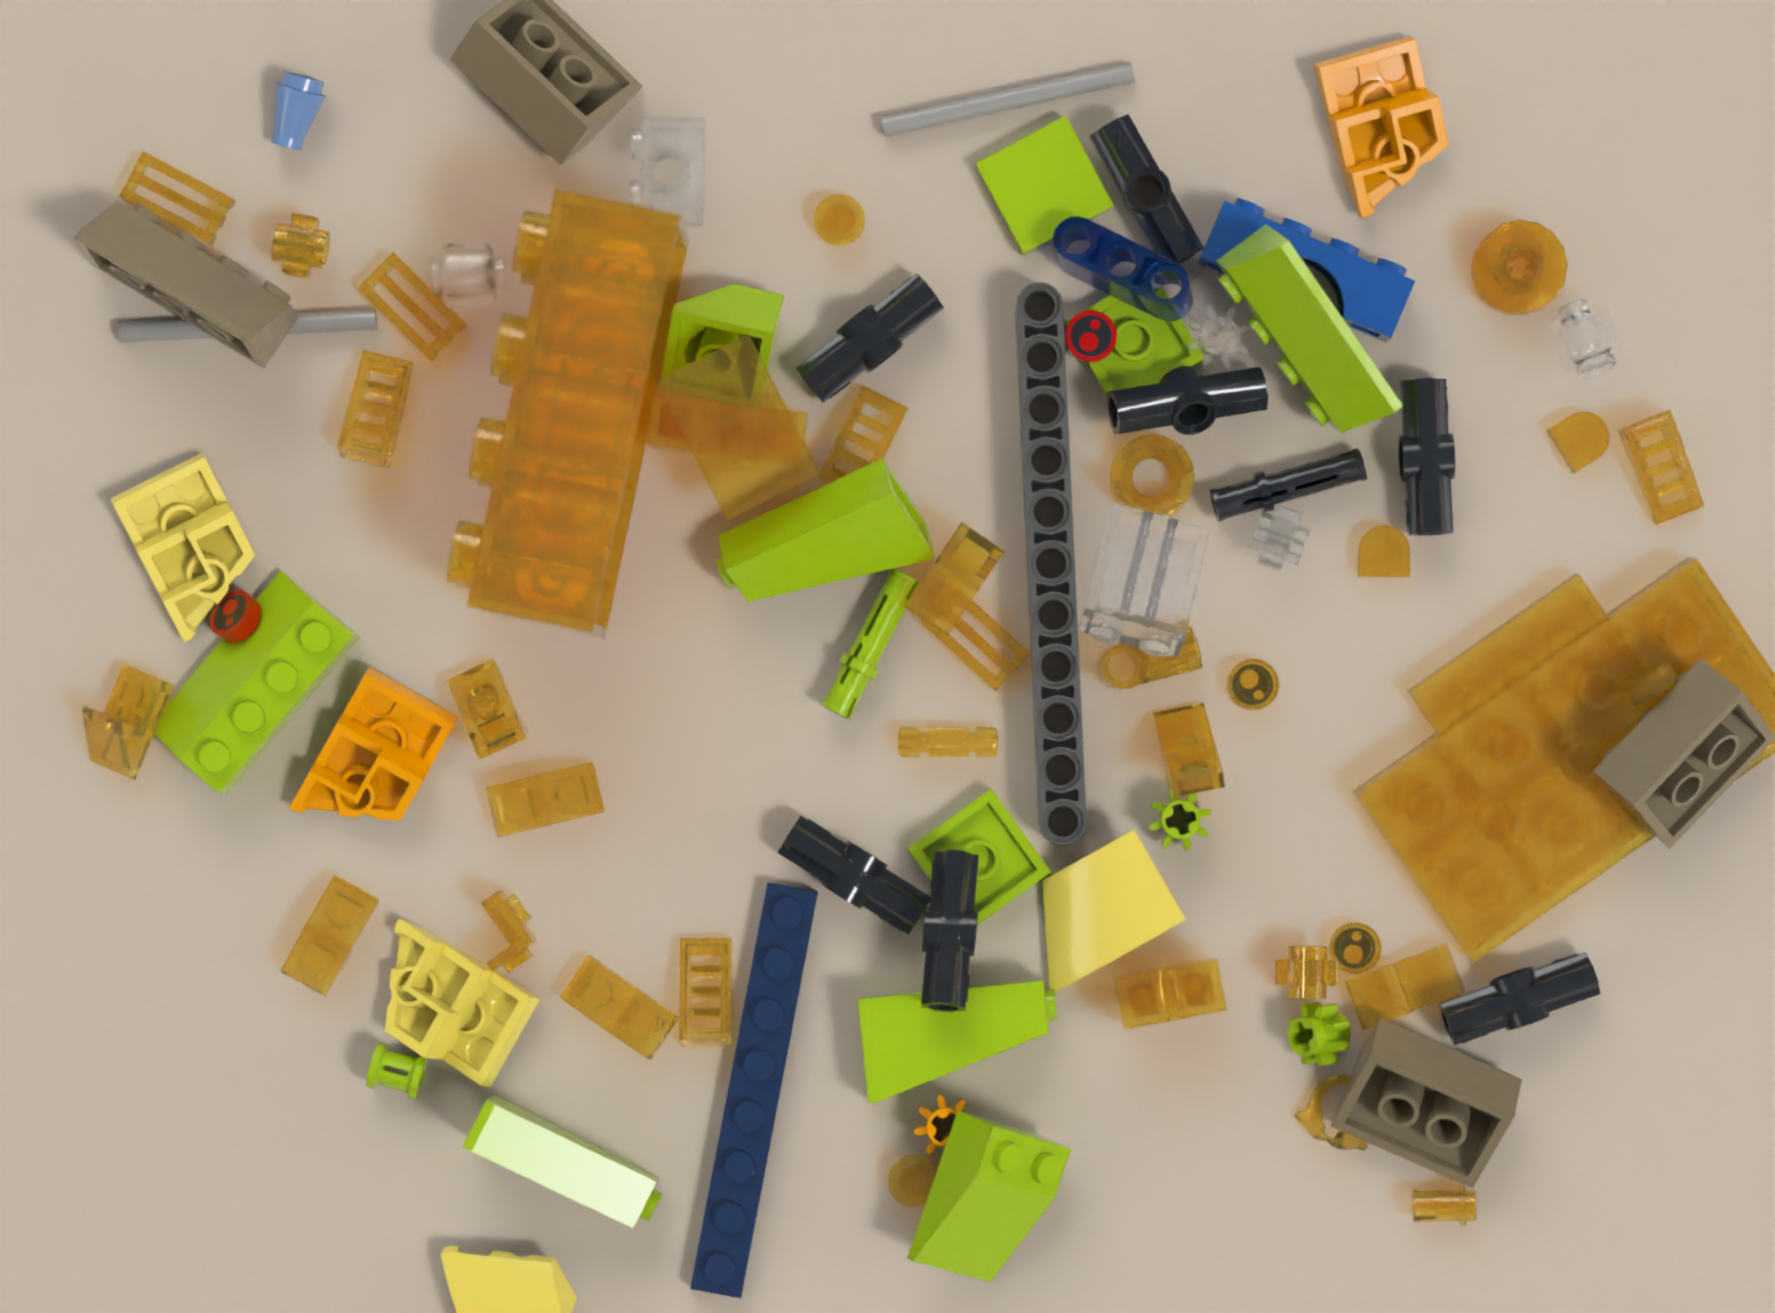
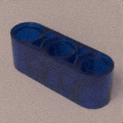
[1053,216,1194,322]

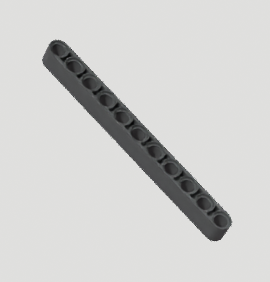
[1015,282,1087,845]

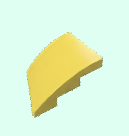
[110,453,255,643]
[1042,829,1186,992]
[385,918,540,1087]
[440,1245,577,1313]

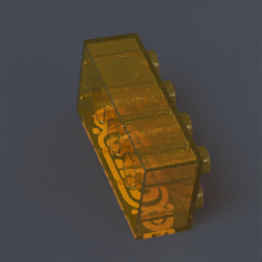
[447,189,689,639]

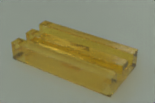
[119,151,236,246]
[357,252,467,362]
[920,584,1031,692]

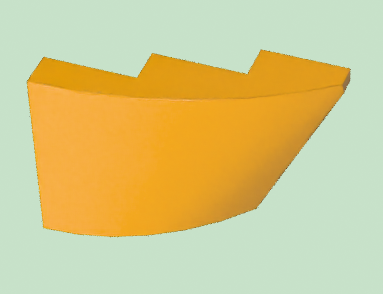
[1314,36,1449,218]
[289,667,459,821]

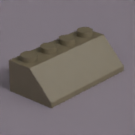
[75,201,298,369]

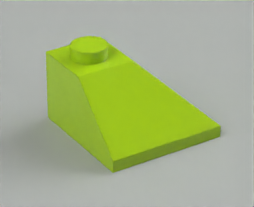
[659,284,784,411]

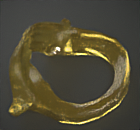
[1294,1074,1367,1151]

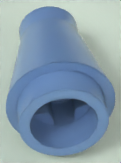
[271,71,326,150]

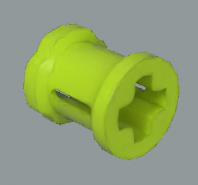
[366,1042,428,1100]

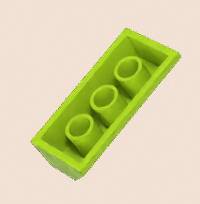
[1216,224,1403,433]
[148,571,360,793]

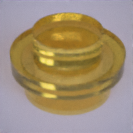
[814,194,865,246]
[888,1154,937,1207]

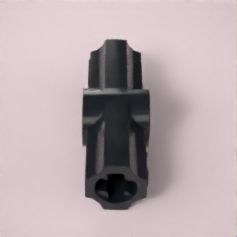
[1089,114,1204,271]
[796,273,944,403]
[1107,366,1268,435]
[1398,378,1455,536]
[777,816,931,935]
[921,850,979,1012]
[1438,952,1601,1045]

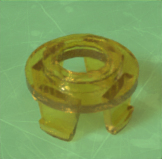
[1109,434,1194,519]

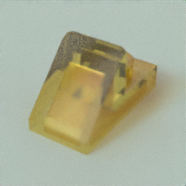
[905,521,1005,636]
[447,658,528,760]
[82,664,174,780]
[1153,703,1225,797]

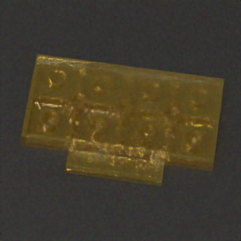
[1352,557,1775,963]

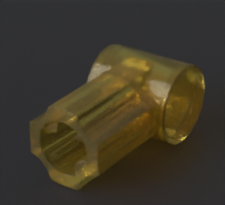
[1096,625,1203,690]

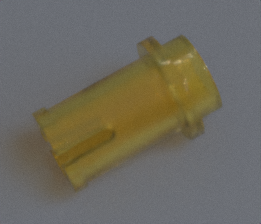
[1412,1185,1476,1226]

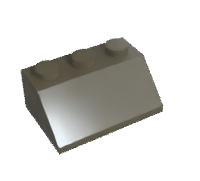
[450,0,642,165]
[1593,659,1775,849]
[1331,1017,1522,1188]

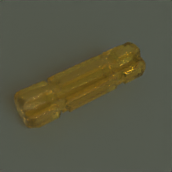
[898,727,998,757]

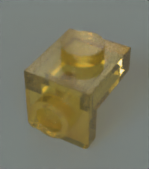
[481,890,537,973]

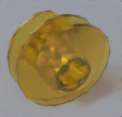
[1471,220,1568,315]

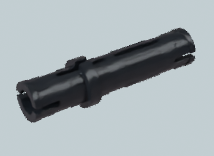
[1209,448,1367,522]

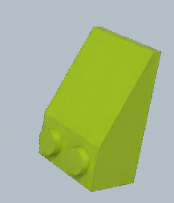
[907,1111,1071,1282]

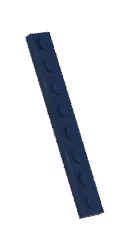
[690,882,818,1298]

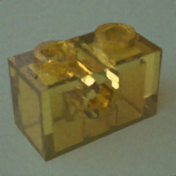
[1112,957,1227,1030]

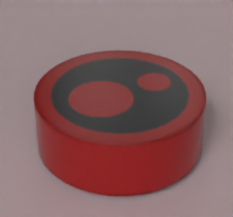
[1065,310,1117,363]
[210,590,261,643]

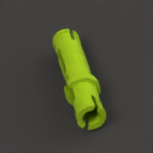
[821,568,920,720]

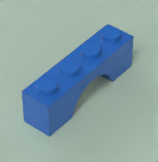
[1198,198,1415,342]

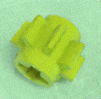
[1148,788,1212,851]
[1288,1002,1351,1066]

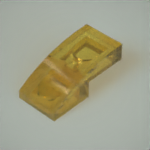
[485,762,605,838]
[281,875,379,997]
[1345,943,1465,1030]
[560,955,680,1060]

